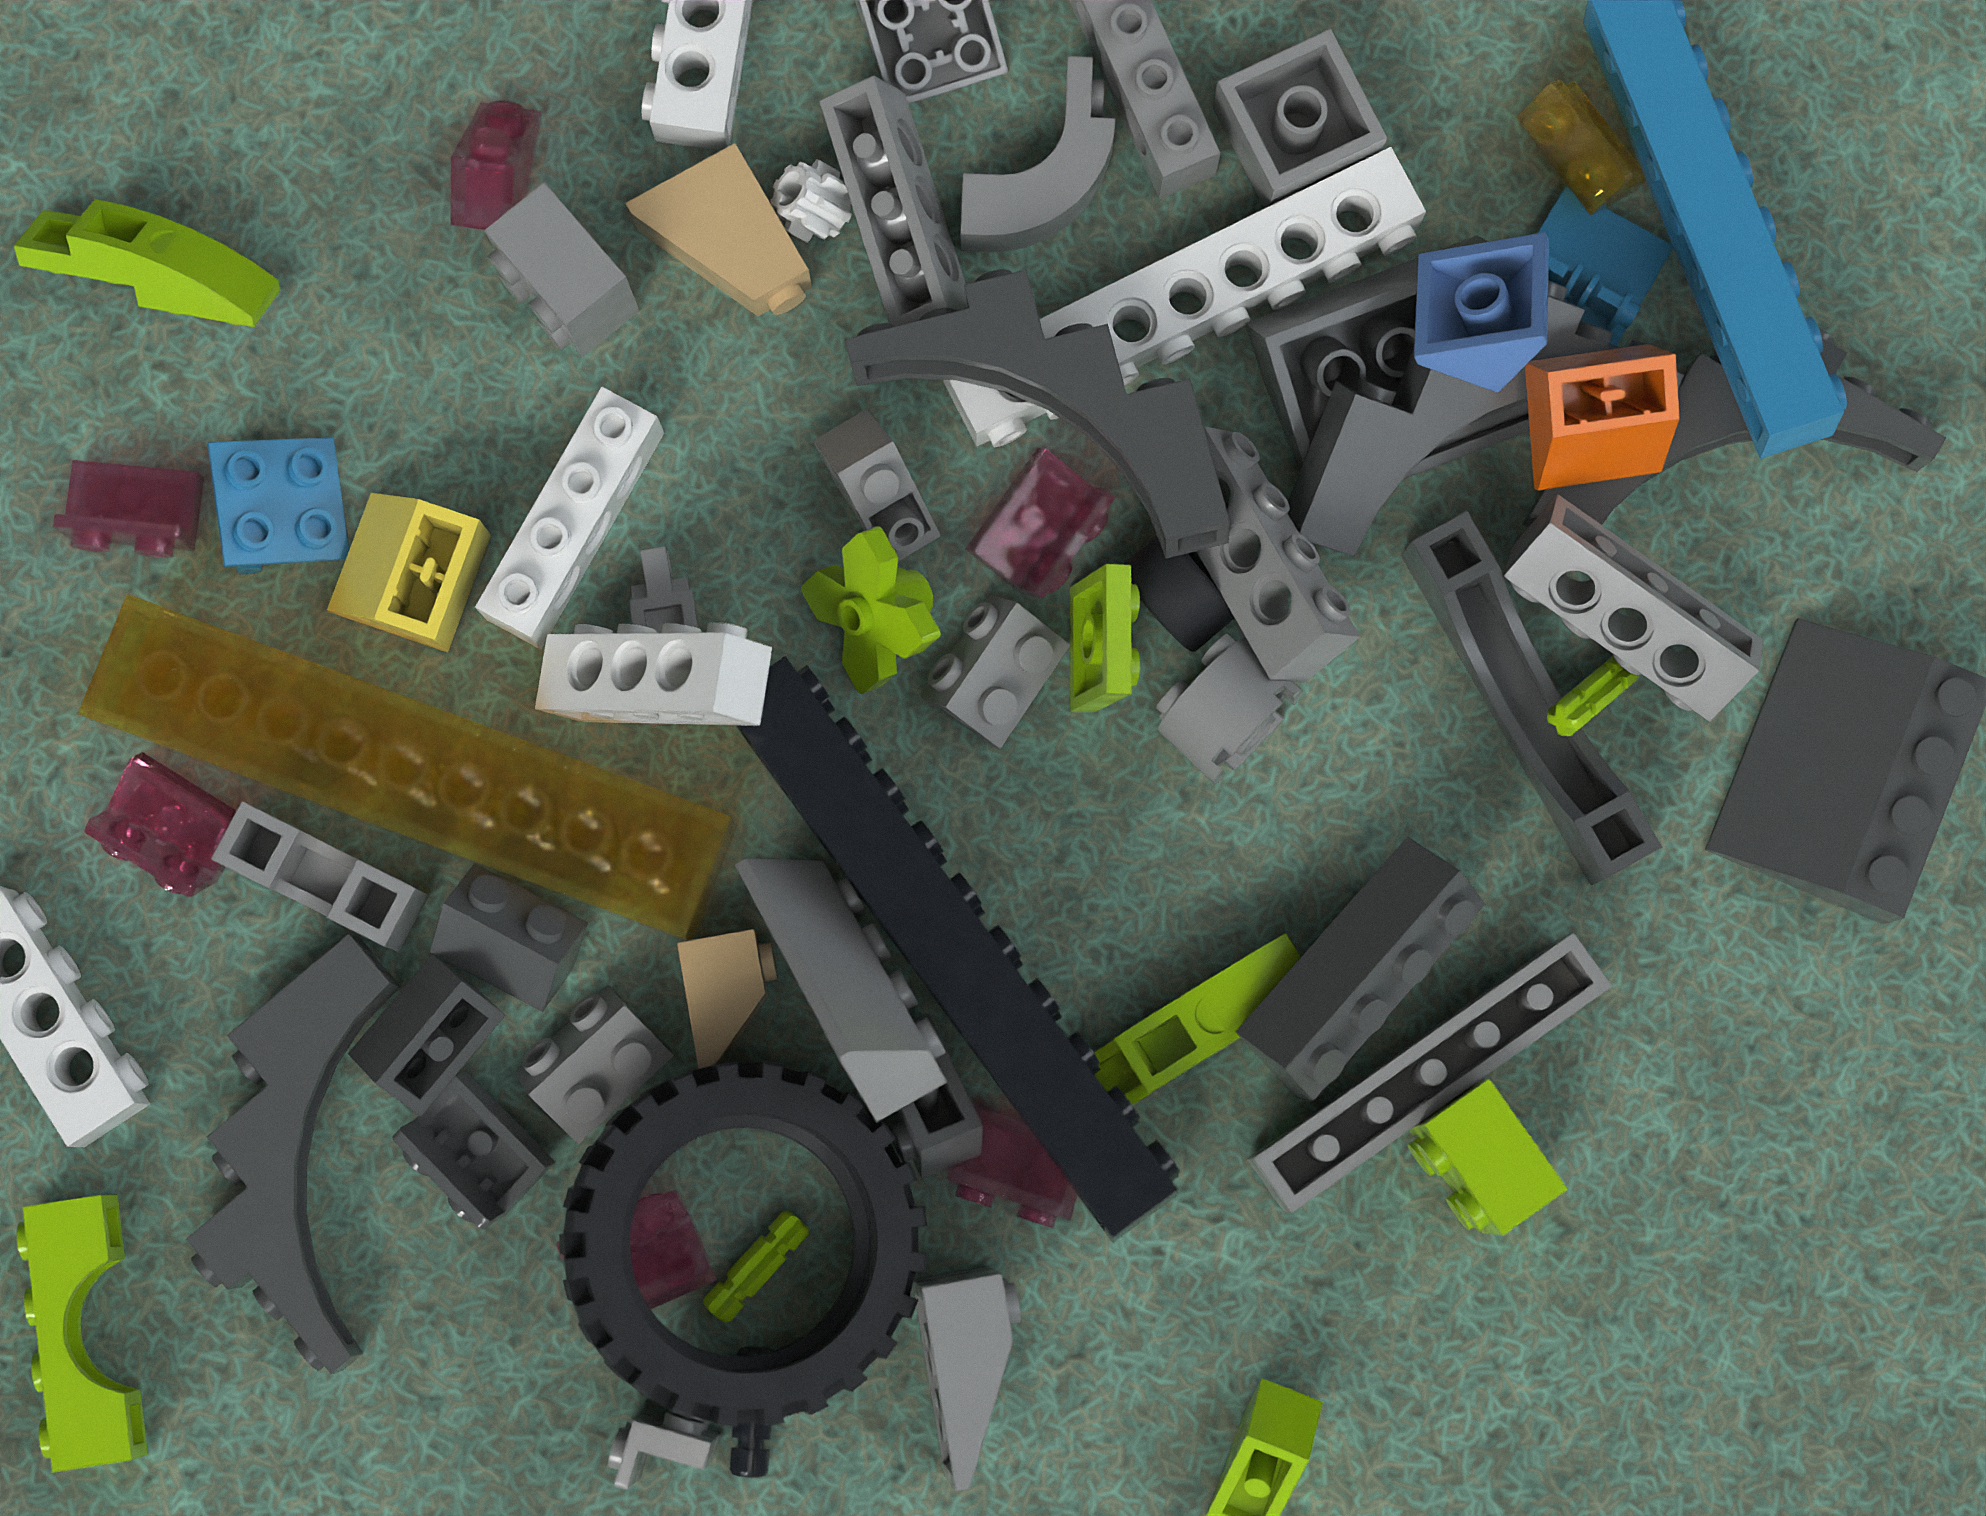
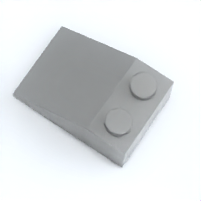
[913,1266,1021,1491]

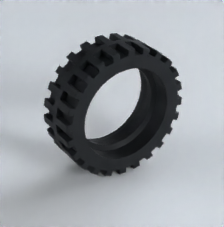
[559,1061,928,1427]

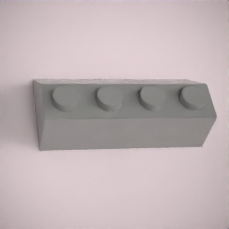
[735,858,947,1122]

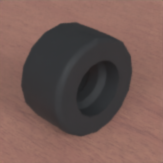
[1123,535,1234,652]

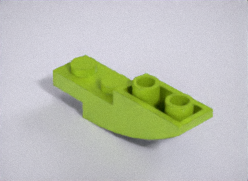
[14,199,281,327]
[1094,933,1302,1105]

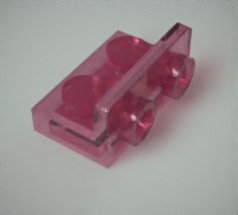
[946,1106,1078,1228]

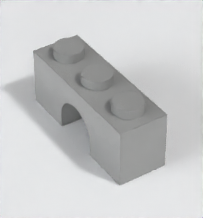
[211,801,429,952]

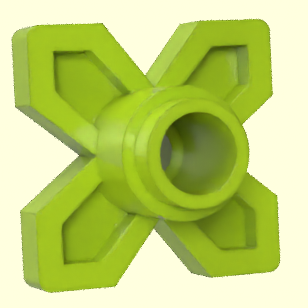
[801,526,941,694]

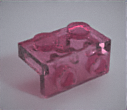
[965,448,1115,599]
[53,460,204,558]
[84,752,237,897]
[556,1190,717,1310]

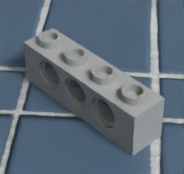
[1069,0,1221,199]
[819,75,968,327]
[1197,426,1360,683]
[1503,494,1763,722]

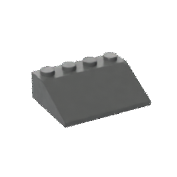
[1245,236,1530,479]
[1705,619,1986,924]

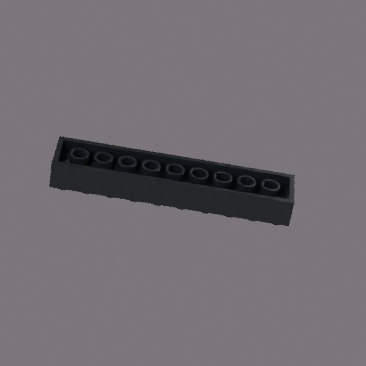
[735,656,1180,1243]

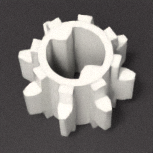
[770,159,852,243]

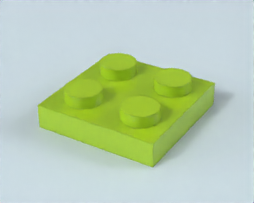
[1070,564,1140,712]

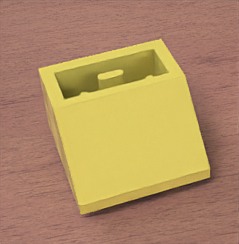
[327,493,491,652]

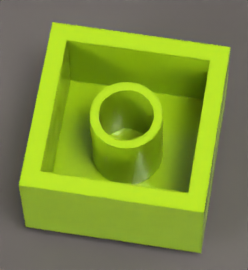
[1408,1079,1568,1236]

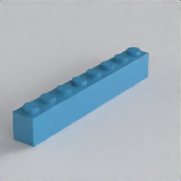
[1583,0,1847,459]

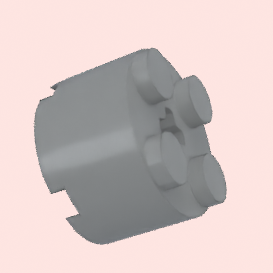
[1156,633,1303,784]

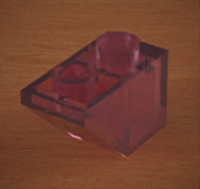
[451,100,542,230]

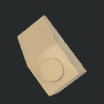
[677,929,778,1069]

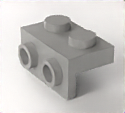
[921,595,1070,749]
[515,986,674,1144]
[608,1411,722,1490]

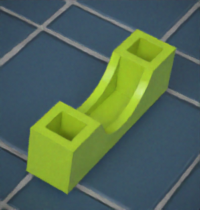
[16,1194,148,1473]

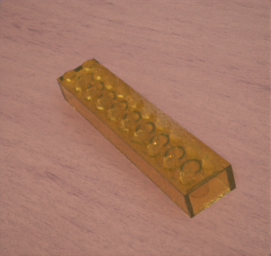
[77,594,737,942]

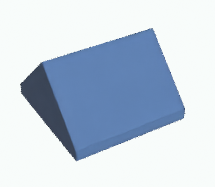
[1414,232,1549,393]

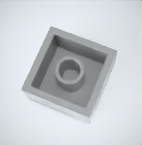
[1212,29,1387,209]
[484,182,639,358]

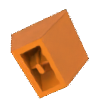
[1525,344,1679,490]

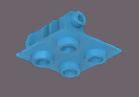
[1538,186,1674,346]
[207,437,349,575]

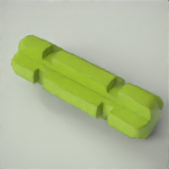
[1547,656,1638,736]
[703,1210,810,1323]

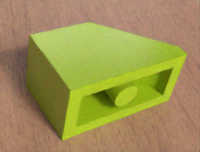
[1206,1378,1323,1516]

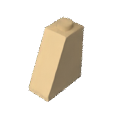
[625,143,812,316]

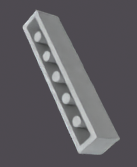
[1247,933,1612,1213]

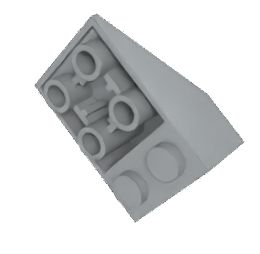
[855,0,1008,104]

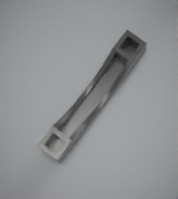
[1401,511,1662,885]

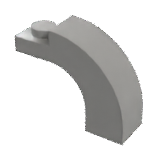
[961,56,1116,252]

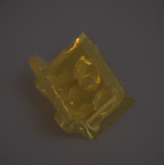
[1517,79,1646,215]

